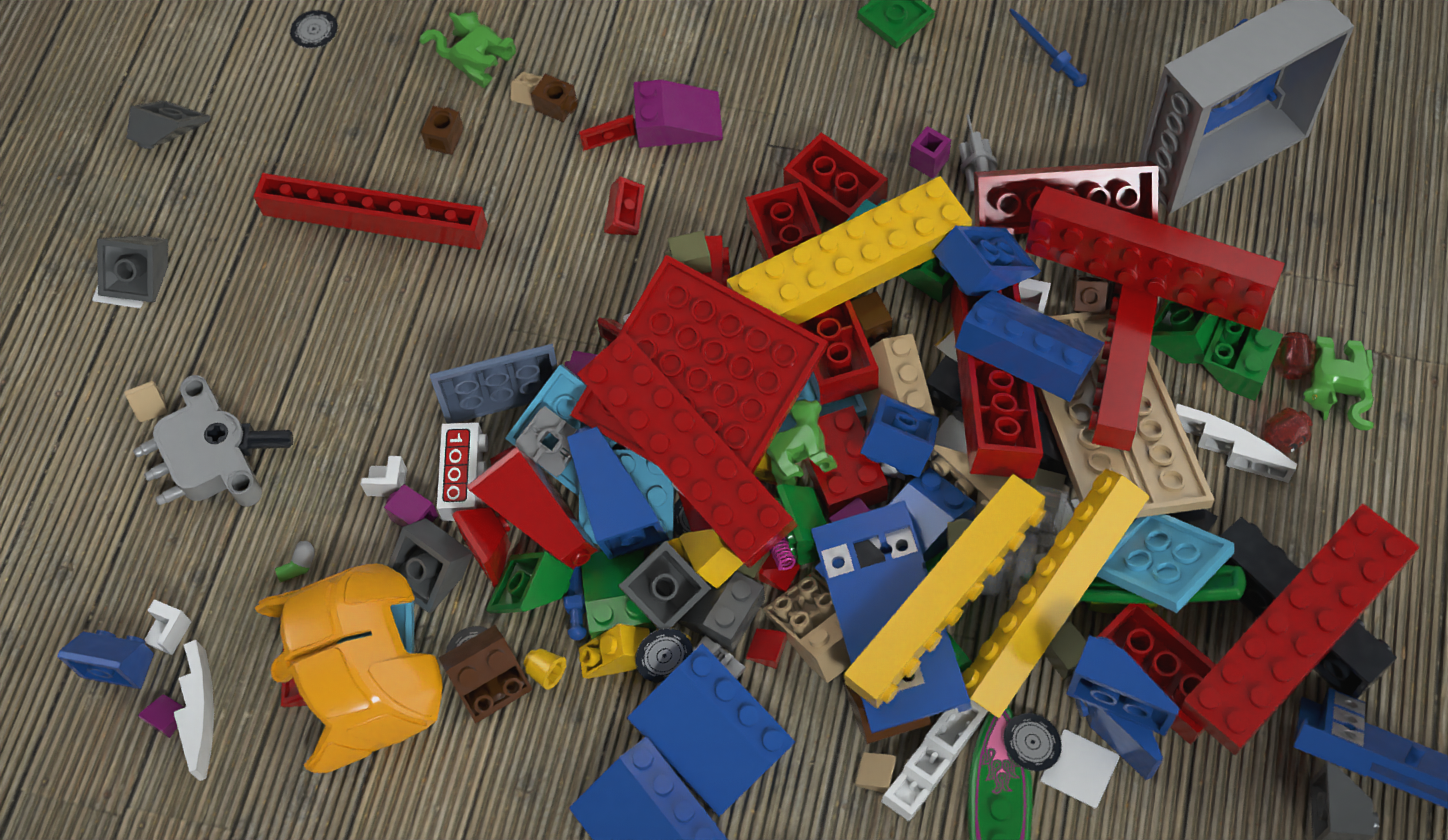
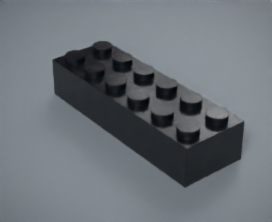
[1219,516,1397,699]

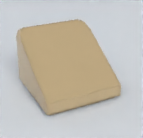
[510,72,542,106]
[124,381,168,422]
[855,752,897,793]

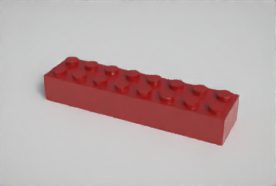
[745,181,879,405]
[1025,186,1285,330]
[950,279,1043,479]
[577,331,798,569]
[1181,503,1420,756]

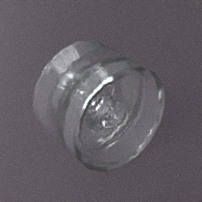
[980,532,1038,602]

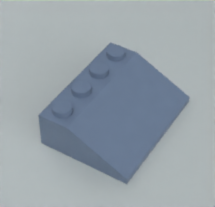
[429,344,558,424]

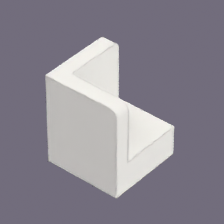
[1019,279,1051,314]
[360,456,407,497]
[144,600,191,655]

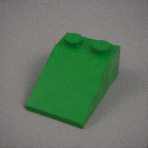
[581,549,657,639]

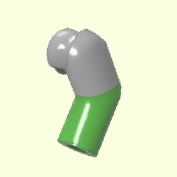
[275,541,315,583]

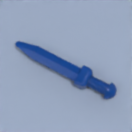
[1009,8,1087,87]
[563,566,587,641]

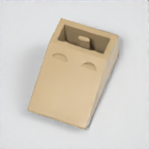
[930,445,1022,518]
[763,572,851,683]

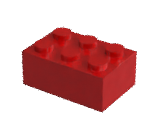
[783,132,888,226]
[795,405,888,520]

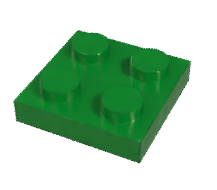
[857,0,935,49]

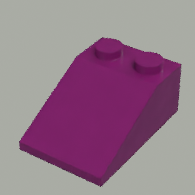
[633,80,723,148]

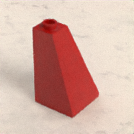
[467,447,597,569]

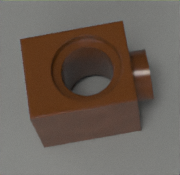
[531,74,578,122]
[421,106,464,155]
[1071,275,1108,313]
[851,291,893,344]

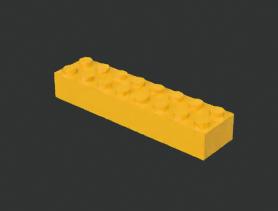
[727,176,972,325]

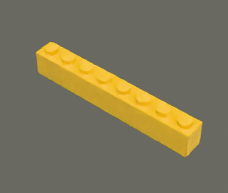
[962,468,1150,718]
[844,474,1046,709]

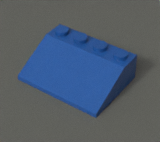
[955,290,1105,402]
[627,643,796,817]
[569,736,728,840]

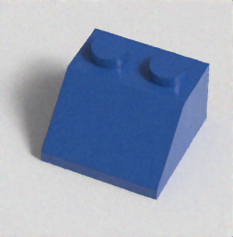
[860,394,939,478]
[57,630,154,689]

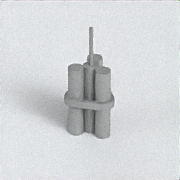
[958,114,998,195]

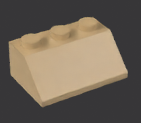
[861,333,935,426]

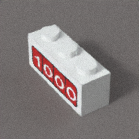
[437,423,488,521]

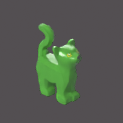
[419,11,516,88]
[1302,336,1374,431]
[766,399,838,486]

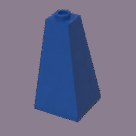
[567,427,669,560]

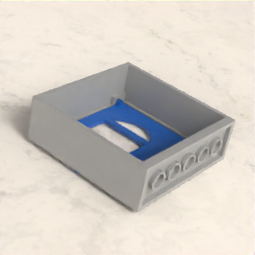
[1138,0,1354,213]

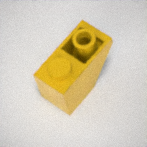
[679,529,744,589]
[579,624,650,679]

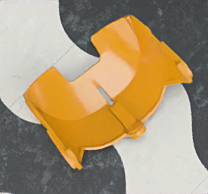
[255,563,443,773]

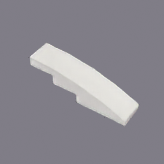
[1175,403,1297,483]
[174,640,214,781]
[881,698,988,821]

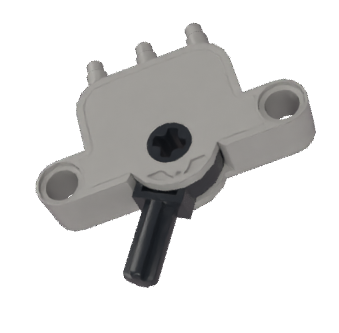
[133,375,293,507]

